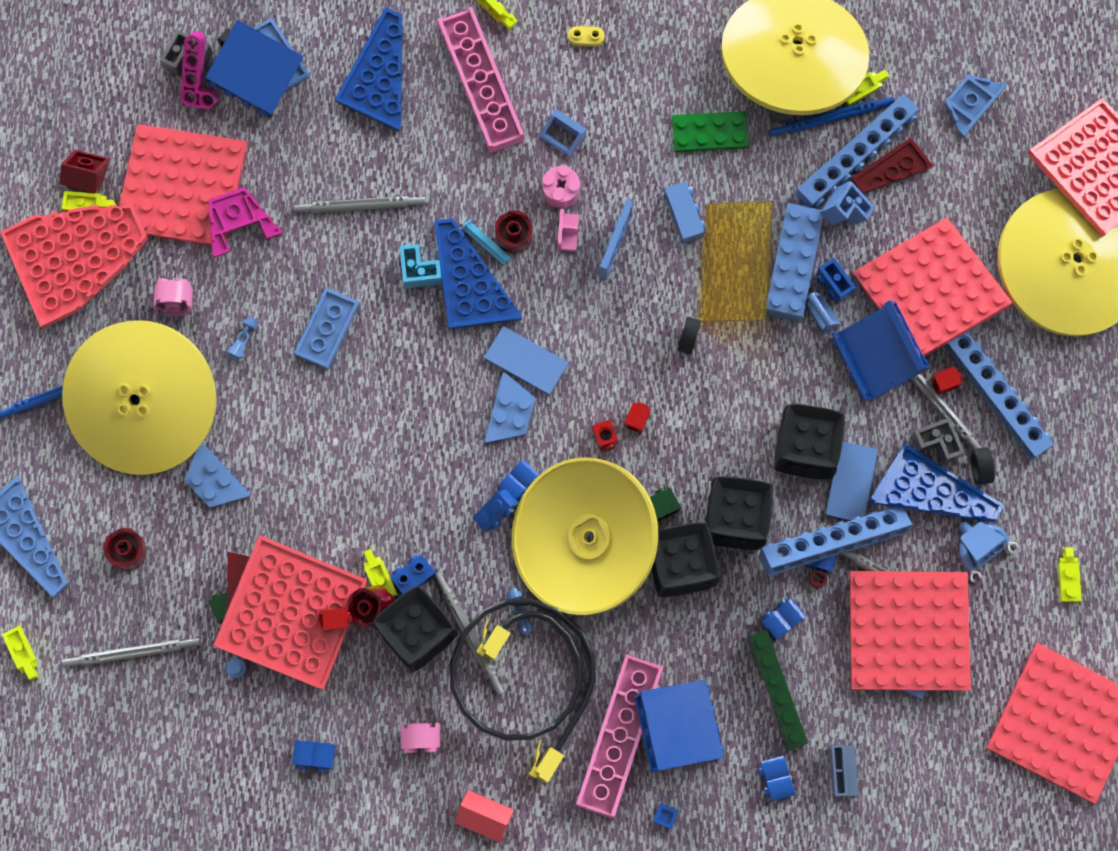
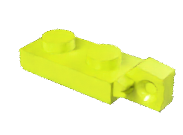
[476,0,517,30]
[845,70,889,107]
[61,191,116,212]
[1058,547,1082,602]
[363,549,398,598]
[2,626,39,681]

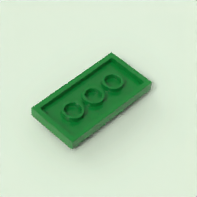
[672,111,749,152]

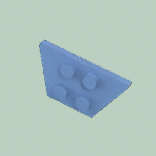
[944,75,1008,138]
[484,372,535,444]
[184,443,251,509]

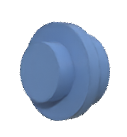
[226,658,246,678]

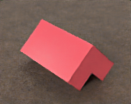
[454,790,514,843]

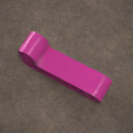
[181,31,220,109]

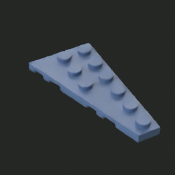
[0,476,69,598]

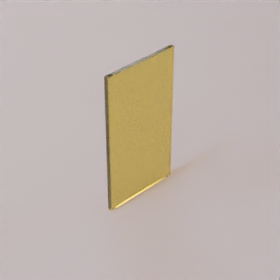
[698,200,773,322]

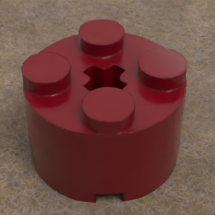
[495,210,533,253]
[103,528,147,570]
[347,585,394,627]

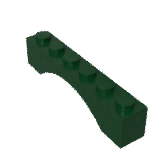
[746,630,808,751]

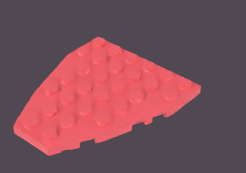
[0,205,148,329]

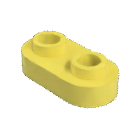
[568,26,605,47]

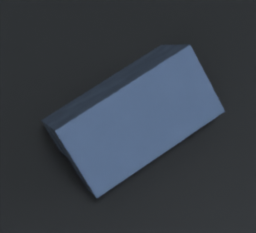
[828,745,859,798]

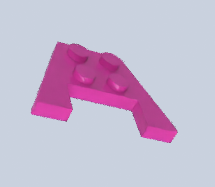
[208,187,282,258]

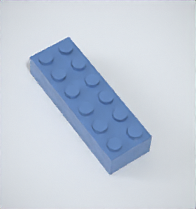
[763,203,823,323]

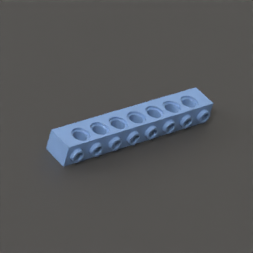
[795,94,919,208]
[944,331,1054,461]
[758,506,912,577]

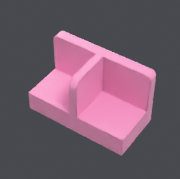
[558,209,579,252]

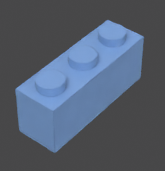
[664,181,706,244]

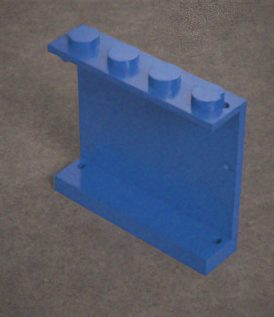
[205,19,303,117]
[831,300,930,401]
[634,680,724,773]

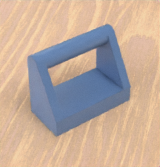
[539,109,586,157]
[805,293,841,335]

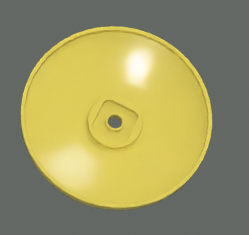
[721,0,869,115]
[998,189,1118,337]
[62,320,216,475]
[512,457,658,615]

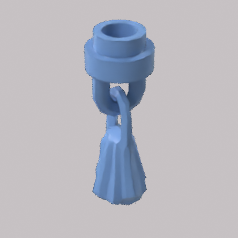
[227,317,258,361]
[506,588,533,636]

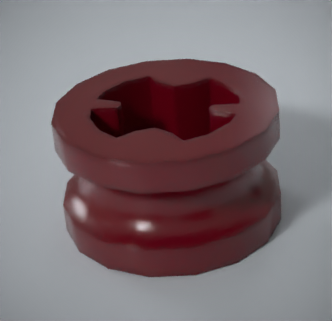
[809,570,827,588]

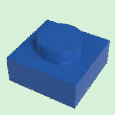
[653,803,679,830]

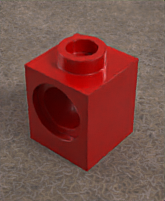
[930,366,963,395]
[624,402,651,434]
[592,419,618,451]
[319,608,350,630]

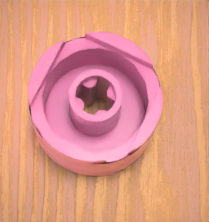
[542,165,580,209]
[153,278,193,316]
[400,723,441,753]

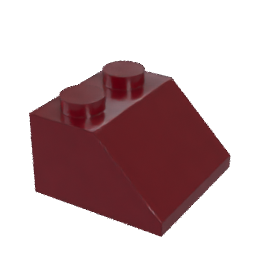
[60,150,110,193]

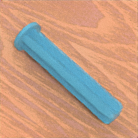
[461,219,510,265]

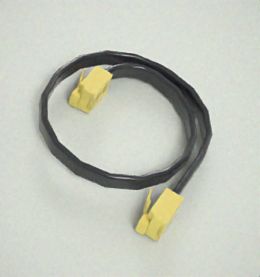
[449,599,596,783]

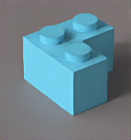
[400,244,442,289]

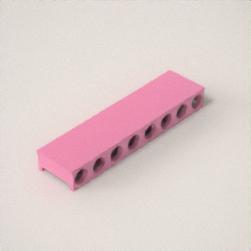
[437,7,524,154]
[576,654,664,819]

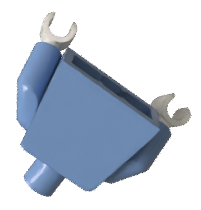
[959,522,1018,583]

